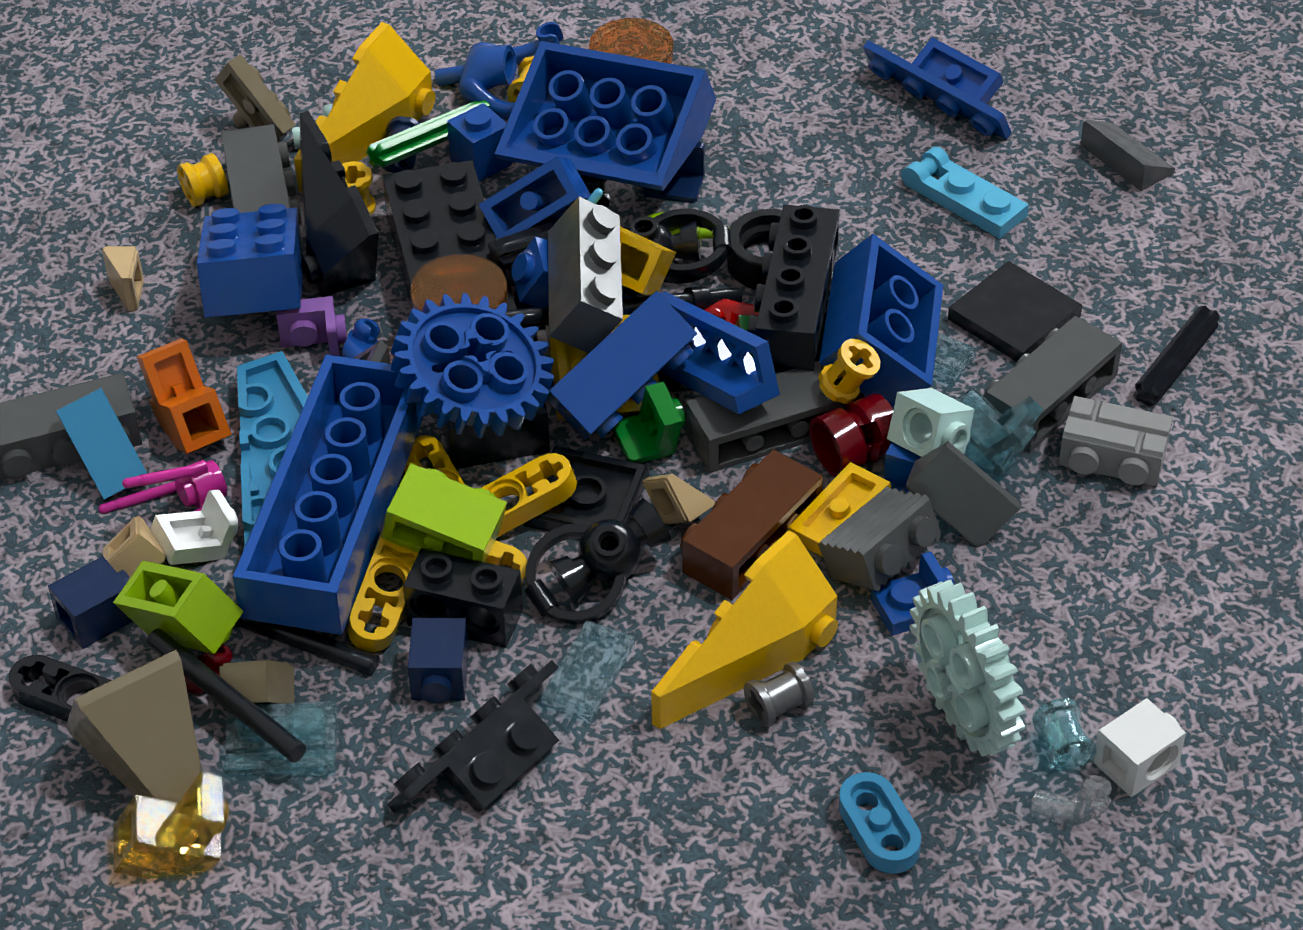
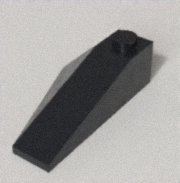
[300,111,379,297]

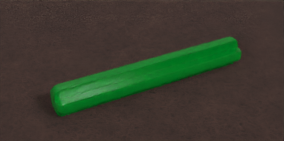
[366,100,491,168]

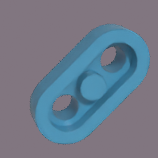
[839,772,921,874]

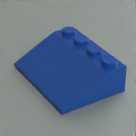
[494,41,716,191]

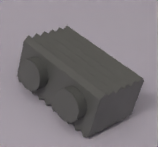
[818,486,941,591]

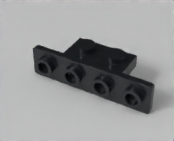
[387,660,560,813]

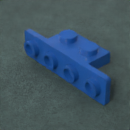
[863,37,1012,140]

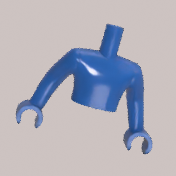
[435,22,563,119]

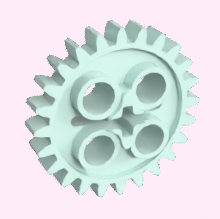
[909,580,1026,757]

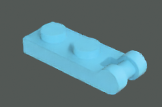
[901,146,1029,239]

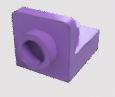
[276,296,347,356]

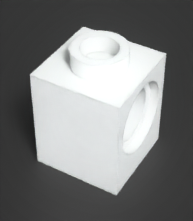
[1093,698,1186,797]

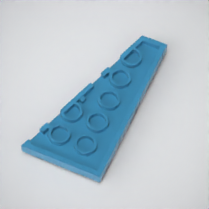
[237,351,383,566]

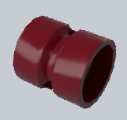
[809,393,893,477]

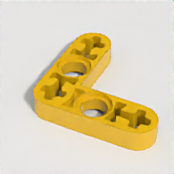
[404,435,577,537]
[348,527,527,652]

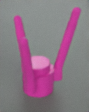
[98,460,227,514]

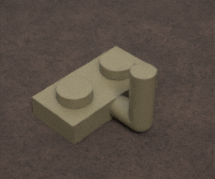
[215,54,296,142]

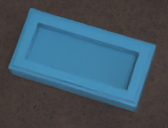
[56,388,147,500]

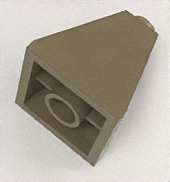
[66,650,205,822]

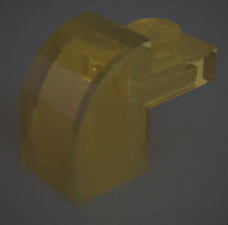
[113,772,229,879]

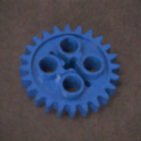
[390,293,554,438]

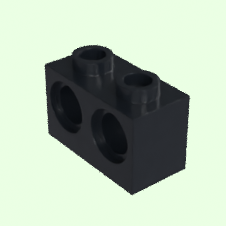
[403,548,523,648]

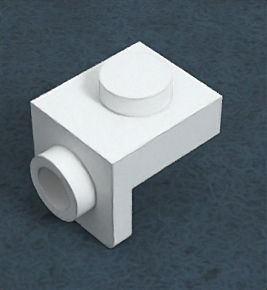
[150,490,238,565]

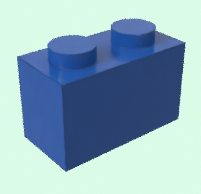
[478,156,591,239]

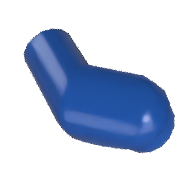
[342,318,380,358]

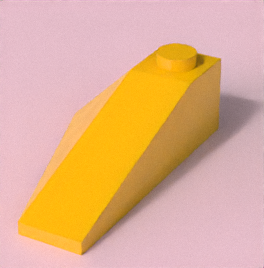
[294,22,435,193]
[651,530,838,729]

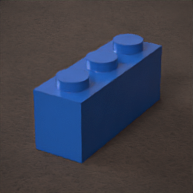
[546,291,698,441]

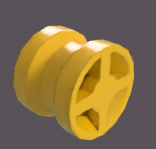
[177,153,229,207]

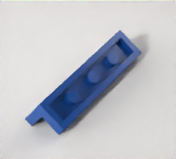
[660,291,780,414]

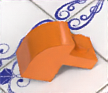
[136,338,232,454]

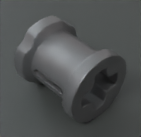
[744,662,815,727]

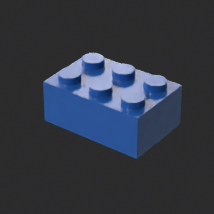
[197,204,303,318]
[819,234,943,409]

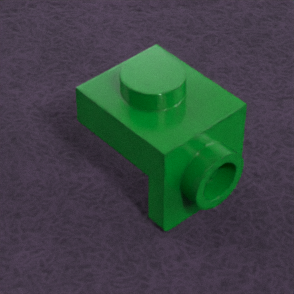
[612,381,685,463]

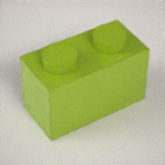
[382,463,507,562]
[113,560,244,654]

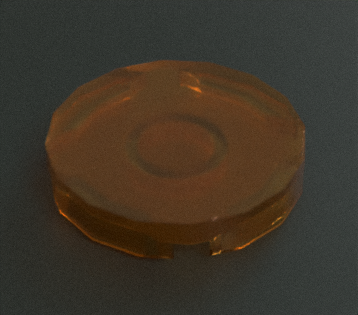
[589,18,674,64]
[410,254,508,312]

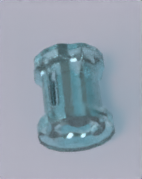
[1032,698,1096,772]

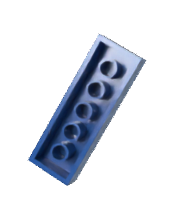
[233,355,424,635]

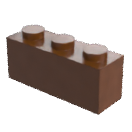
[680,449,823,600]

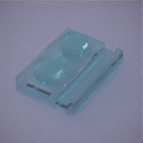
[224,701,338,781]

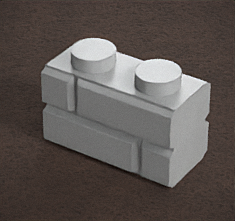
[1058,396,1173,487]

